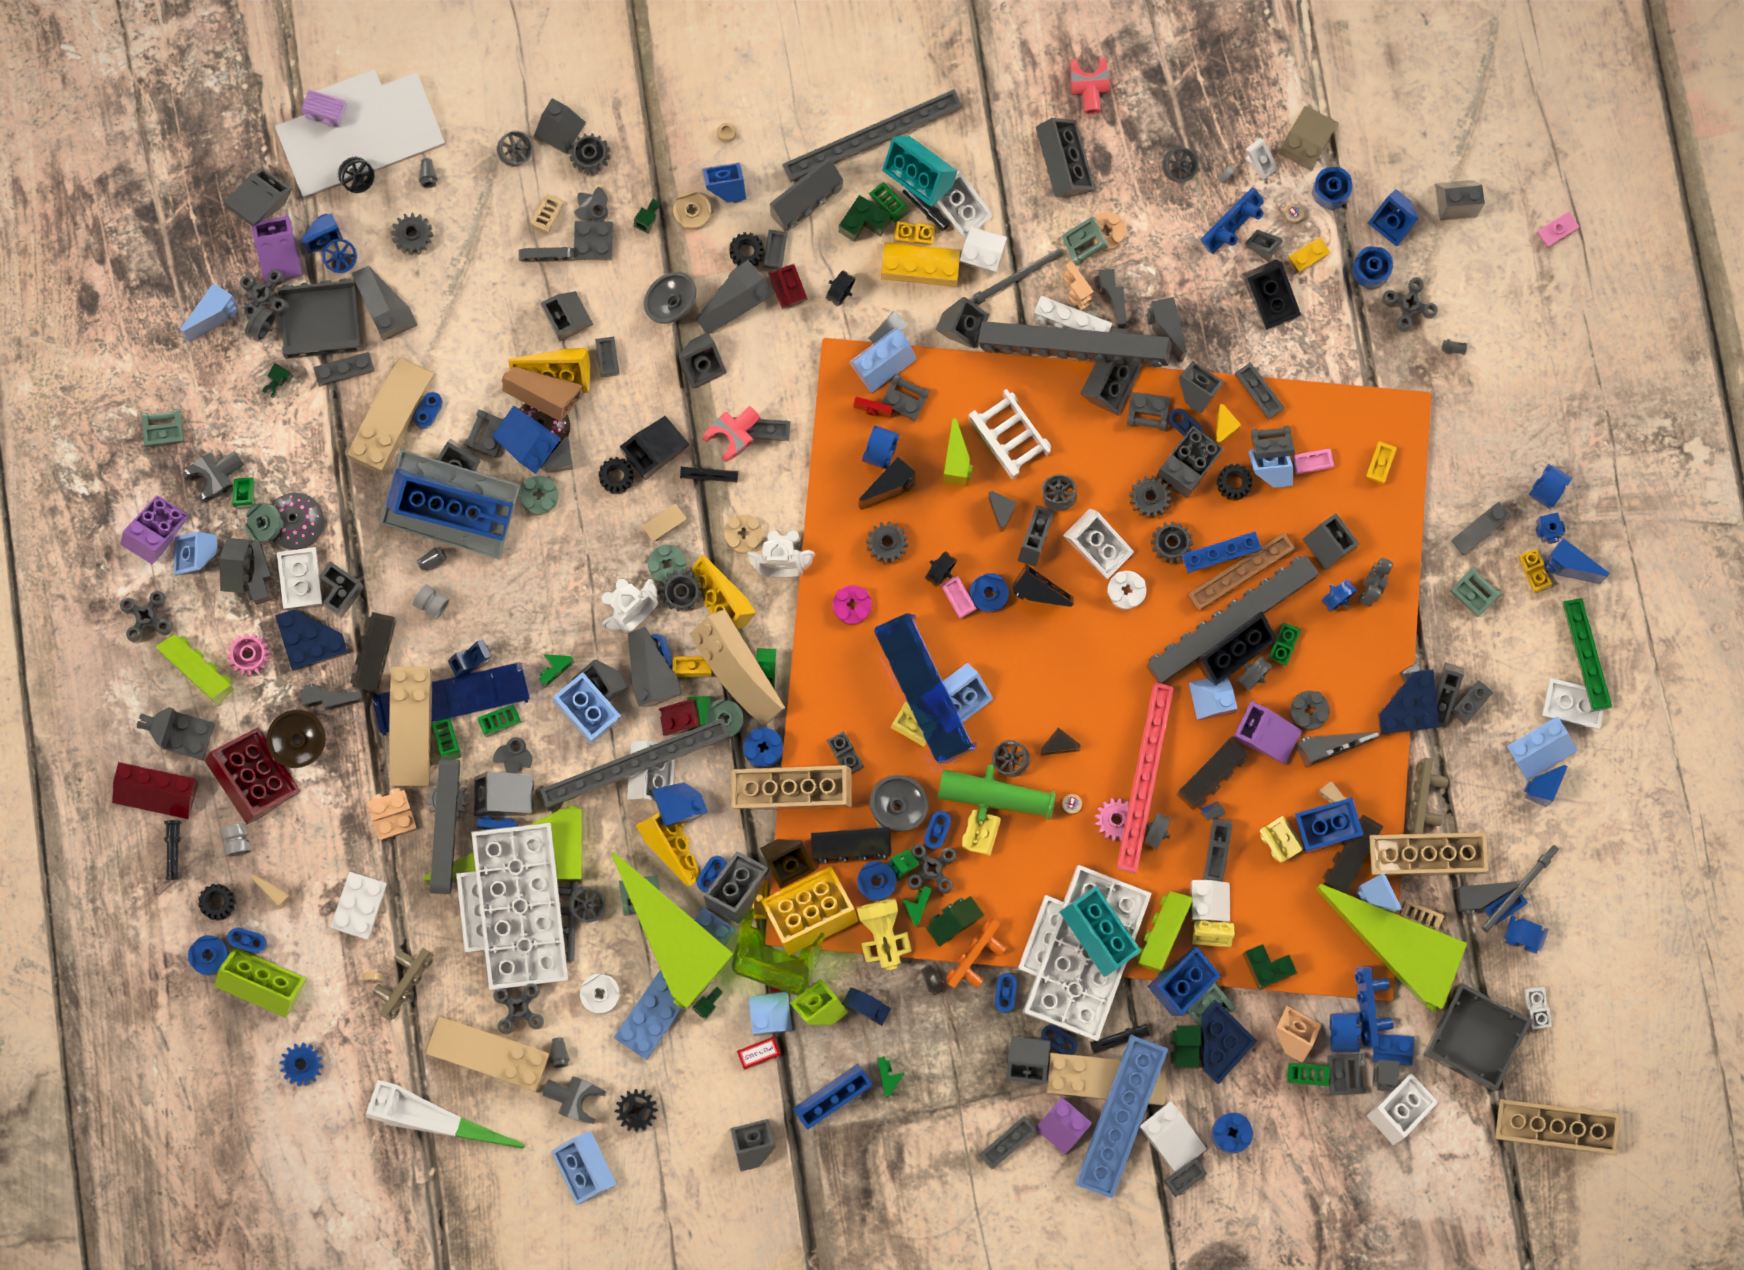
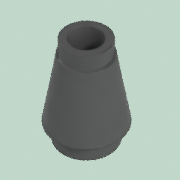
[419,158,438,188]
[417,547,447,571]
[550,1037,570,1068]

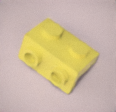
[891,702,939,747]
[962,810,1001,856]
[1260,816,1304,863]
[1192,920,1234,947]

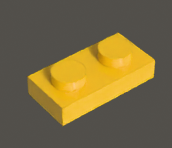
[1288,237,1330,274]
[1365,441,1397,484]
[672,656,712,677]

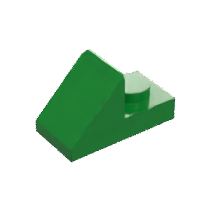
[232,477,255,509]
[539,654,575,688]
[888,849,919,881]
[902,886,931,928]
[877,1056,905,1098]

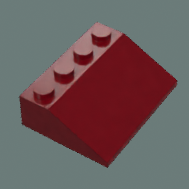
[205,727,301,825]

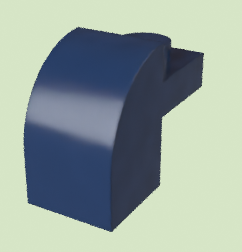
[448,639,491,677]
[842,987,891,1026]

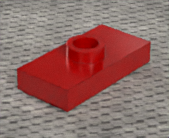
[853,397,893,418]

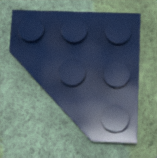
[275,609,348,671]
[1378,669,1439,734]
[1201,1000,1258,1085]

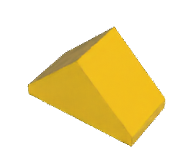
[1215,404,1241,445]

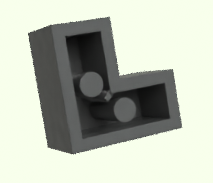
[219,538,253,593]
[319,561,364,619]

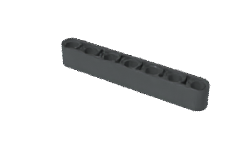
[430,759,460,895]

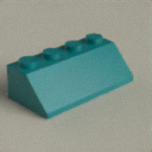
[882,136,958,206]
[1059,886,1141,977]

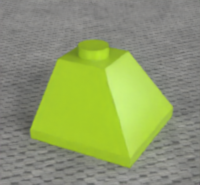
[790,979,848,1025]

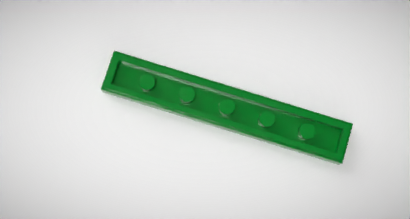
[1562,598,1612,712]

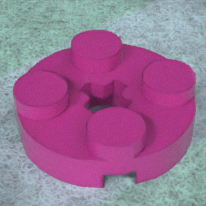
[833,585,872,625]

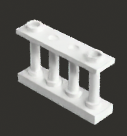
[968,389,1051,480]

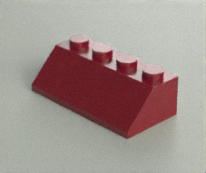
[112,762,198,820]

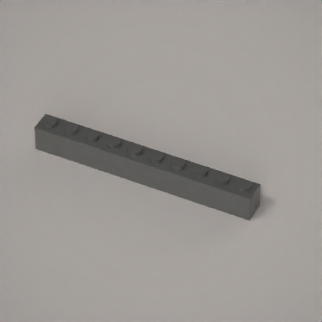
[978,321,1172,367]
[1147,555,1319,684]

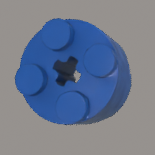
[1312,167,1353,211]
[1352,246,1393,290]
[862,425,900,469]
[1528,464,1572,510]
[744,728,783,769]
[1504,916,1549,954]
[1329,1013,1361,1053]
[1211,1113,1253,1154]

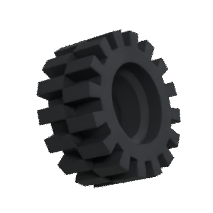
[729,232,764,267]
[598,457,634,494]
[1217,464,1253,501]
[198,883,236,921]

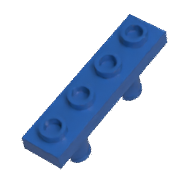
[1200,187,1264,254]
[1182,531,1262,574]
[1355,966,1394,1047]

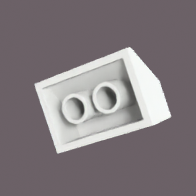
[627,740,675,804]

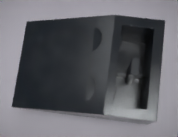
[620,416,690,480]

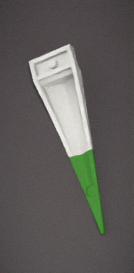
[366,1080,525,1149]

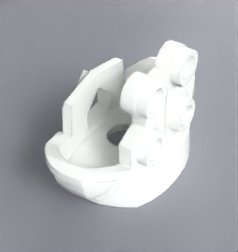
[747,530,815,577]
[602,579,658,634]

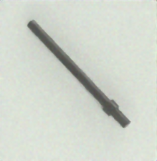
[969,248,1062,305]
[1481,845,1559,932]

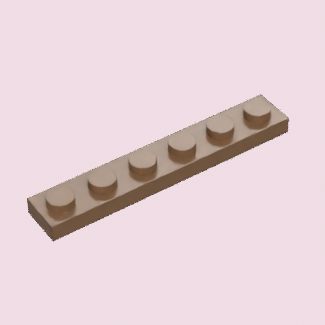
[1187,532,1295,611]

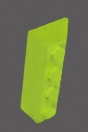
[155,634,234,705]
[1136,891,1193,974]
[214,947,306,1018]

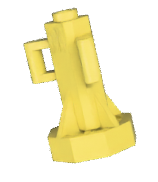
[857,898,912,970]

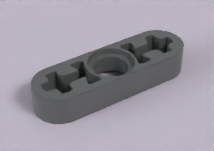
[518,247,574,262]

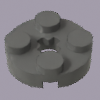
[1290,691,1330,730]

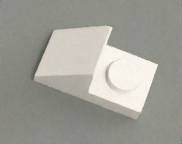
[1245,138,1278,180]

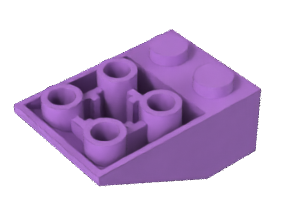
[251,215,302,283]
[120,495,189,565]
[1233,701,1302,765]

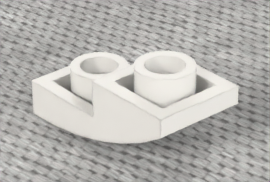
[1524,986,1552,1029]

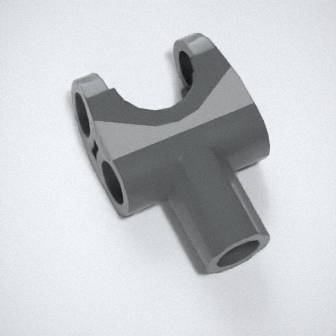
[182,451,244,503]
[542,1076,606,1124]

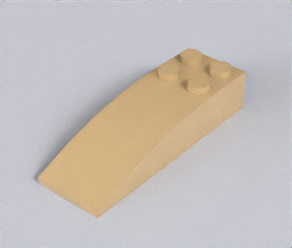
[347,358,435,475]
[690,609,785,726]
[389,667,432,786]
[732,765,852,810]
[1369,832,1489,876]
[425,1017,551,1093]
[1046,1053,1167,1106]
[1495,1099,1621,1156]

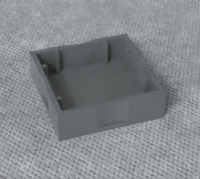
[1423,983,1532,1092]

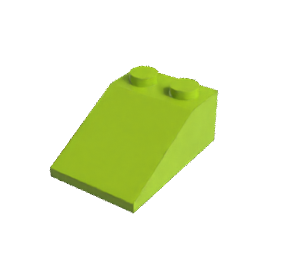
[943,418,973,487]

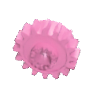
[227,633,271,677]
[1095,798,1129,842]

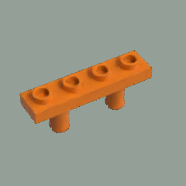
[945,919,1007,988]

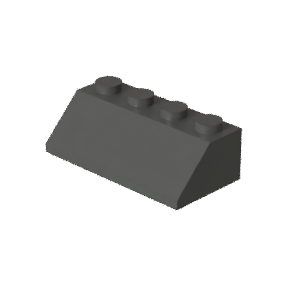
[1035,118,1096,198]
[770,157,843,231]
[1080,327,1143,415]

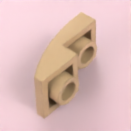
[642,503,687,542]

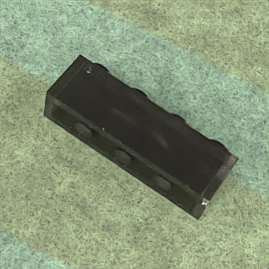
[350,612,397,695]
[1176,736,1249,811]
[1322,815,1383,894]

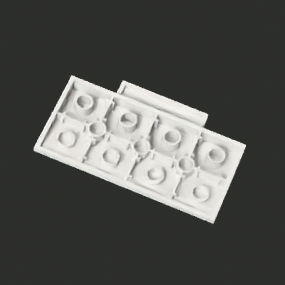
[275,69,445,198]
[456,823,568,990]
[1018,865,1152,1041]

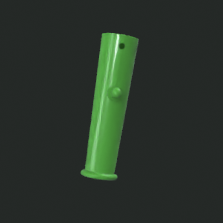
[937,764,1056,821]

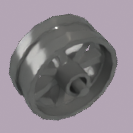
[496,131,533,167]
[1162,148,1198,182]
[245,305,275,342]
[1042,474,1077,511]
[1238,656,1272,691]
[992,740,1030,777]
[1143,812,1171,850]
[568,886,606,923]

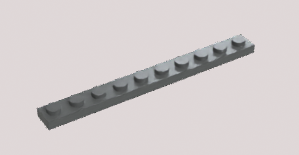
[782,89,962,183]
[540,718,730,808]

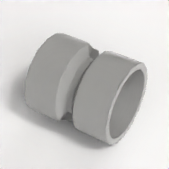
[413,584,449,620]
[221,824,252,857]

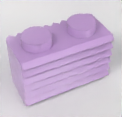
[301,89,347,127]

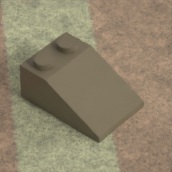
[1279,106,1338,171]

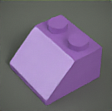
[1035,1097,1092,1154]

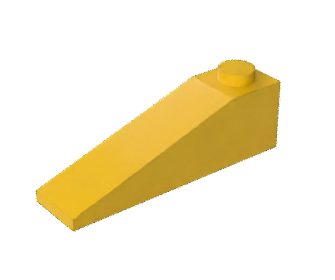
[508,348,591,393]
[692,555,756,630]
[635,811,700,887]

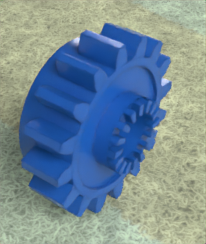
[279,1042,324,1087]

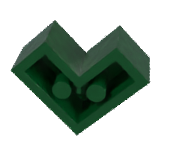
[839,195,891,242]
[926,896,984,947]
[1243,944,1297,990]
[1170,1026,1201,1069]

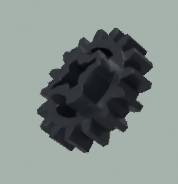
[615,1089,658,1133]

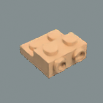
[1063,261,1094,311]
[367,788,417,841]

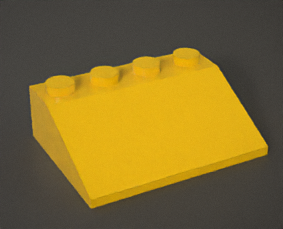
[761,866,859,956]

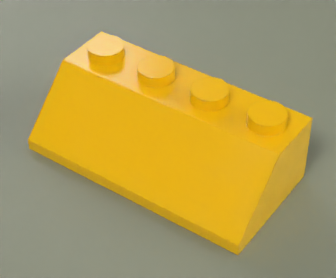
[881,242,960,287]

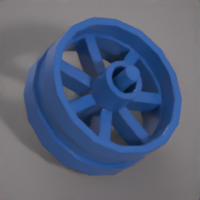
[321,238,357,273]
[1321,579,1357,612]

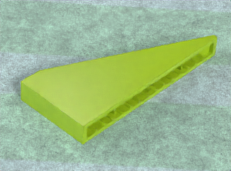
[423,806,583,883]
[611,852,734,1010]
[1316,884,1467,1012]

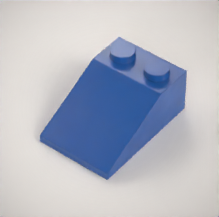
[492,405,561,474]
[1544,538,1610,584]
[1295,798,1363,854]
[1147,946,1221,1016]

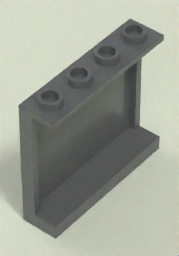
[277,278,362,359]

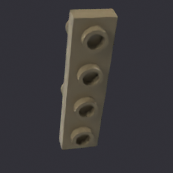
[1407,757,1448,834]
[373,948,434,1021]

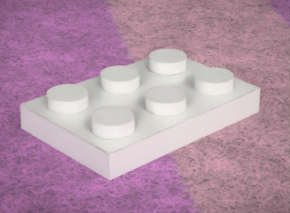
[277,547,323,610]
[1541,678,1604,730]
[330,872,388,940]

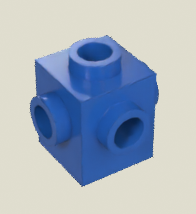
[1536,512,1565,544]

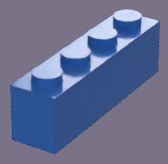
[792,1064,873,1130]

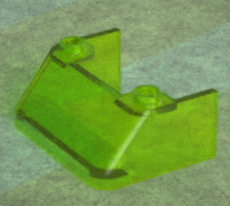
[732,909,825,995]

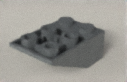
[223,167,292,226]
[1156,426,1224,498]

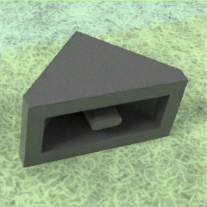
[1245,230,1283,262]
[542,437,573,473]
[988,491,1017,532]

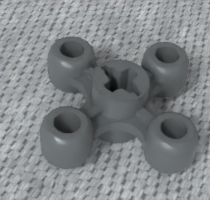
[240,269,289,318]
[1382,277,1438,332]
[1359,558,1393,607]
[120,591,172,643]
[907,844,957,894]
[493,983,544,1034]

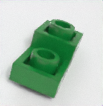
[1269,622,1301,666]

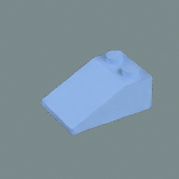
[180,283,238,342]

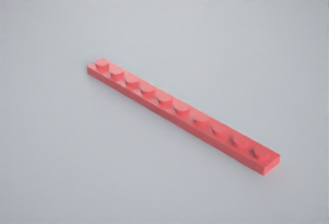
[1116,682,1174,874]

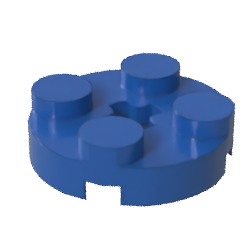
[970,573,1009,613]
[857,861,896,901]
[188,935,229,976]

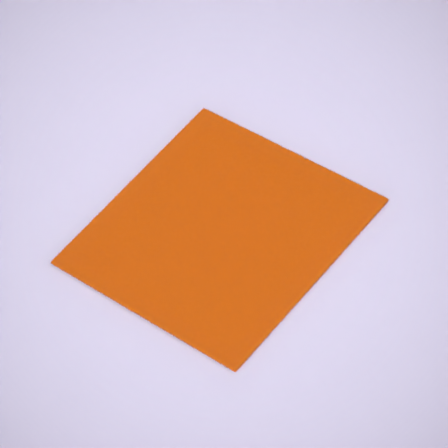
[765,338,1431,1002]

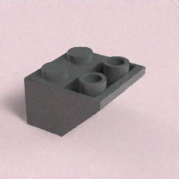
[541,291,593,342]
[1302,513,1359,570]
[1006,1036,1051,1085]

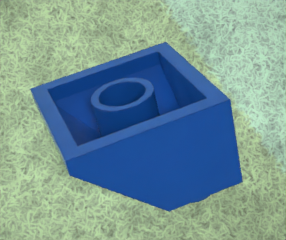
[702,162,747,203]
[1368,189,1419,247]
[302,213,343,254]
[1524,765,1568,807]
[652,782,708,827]

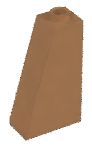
[502,367,582,421]

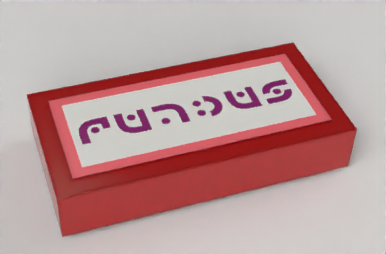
[737,1036,781,1070]

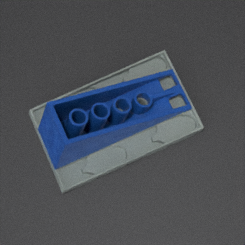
[380,449,520,560]

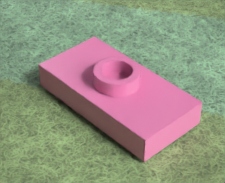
[1537,212,1579,248]
[1292,448,1334,475]
[941,576,977,619]

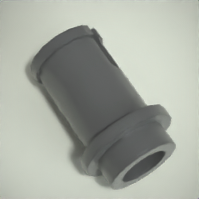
[1442,339,1467,355]

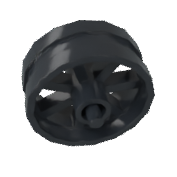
[338,156,375,194]
[826,270,856,307]
[925,551,957,588]

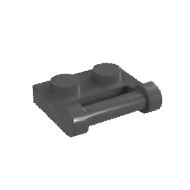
[881,374,930,422]
[1127,392,1170,431]
[463,410,504,458]
[1251,426,1295,459]
[1327,1054,1366,1096]

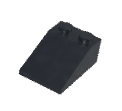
[1242,259,1301,330]
[859,457,915,510]
[1012,564,1074,607]

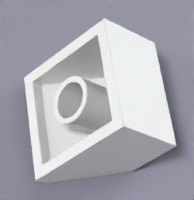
[960,227,1007,274]
[1190,880,1230,923]

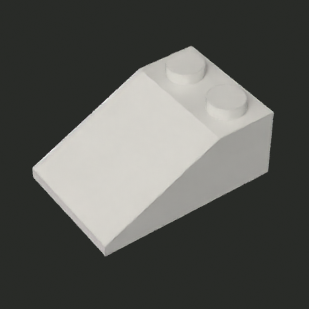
[934,171,993,239]
[1063,509,1134,579]
[1366,1073,1438,1145]
[1139,1101,1207,1172]

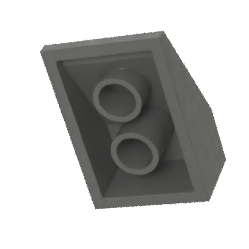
[1146,297,1187,362]
[704,851,769,924]

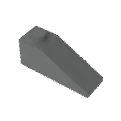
[1451,502,1511,555]
[1017,505,1055,567]
[1436,662,1464,728]
[1456,882,1518,915]

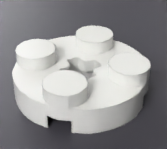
[1107,571,1146,610]
[580,974,620,1014]

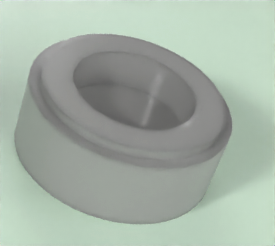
[1217,165,1235,184]

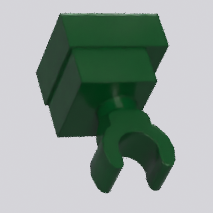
[634,199,660,234]
[262,363,294,398]
[692,987,723,1021]

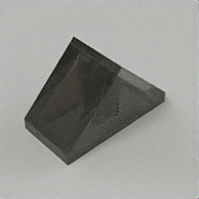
[1040,727,1081,756]

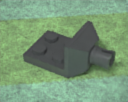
[137,707,215,761]

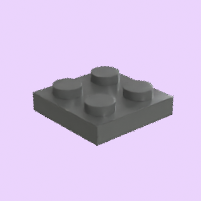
[574,221,613,260]

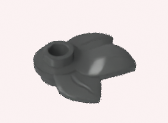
[574,187,608,221]
[493,737,533,773]

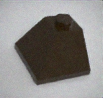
[760,839,815,889]

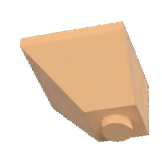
[1276,1006,1322,1063]

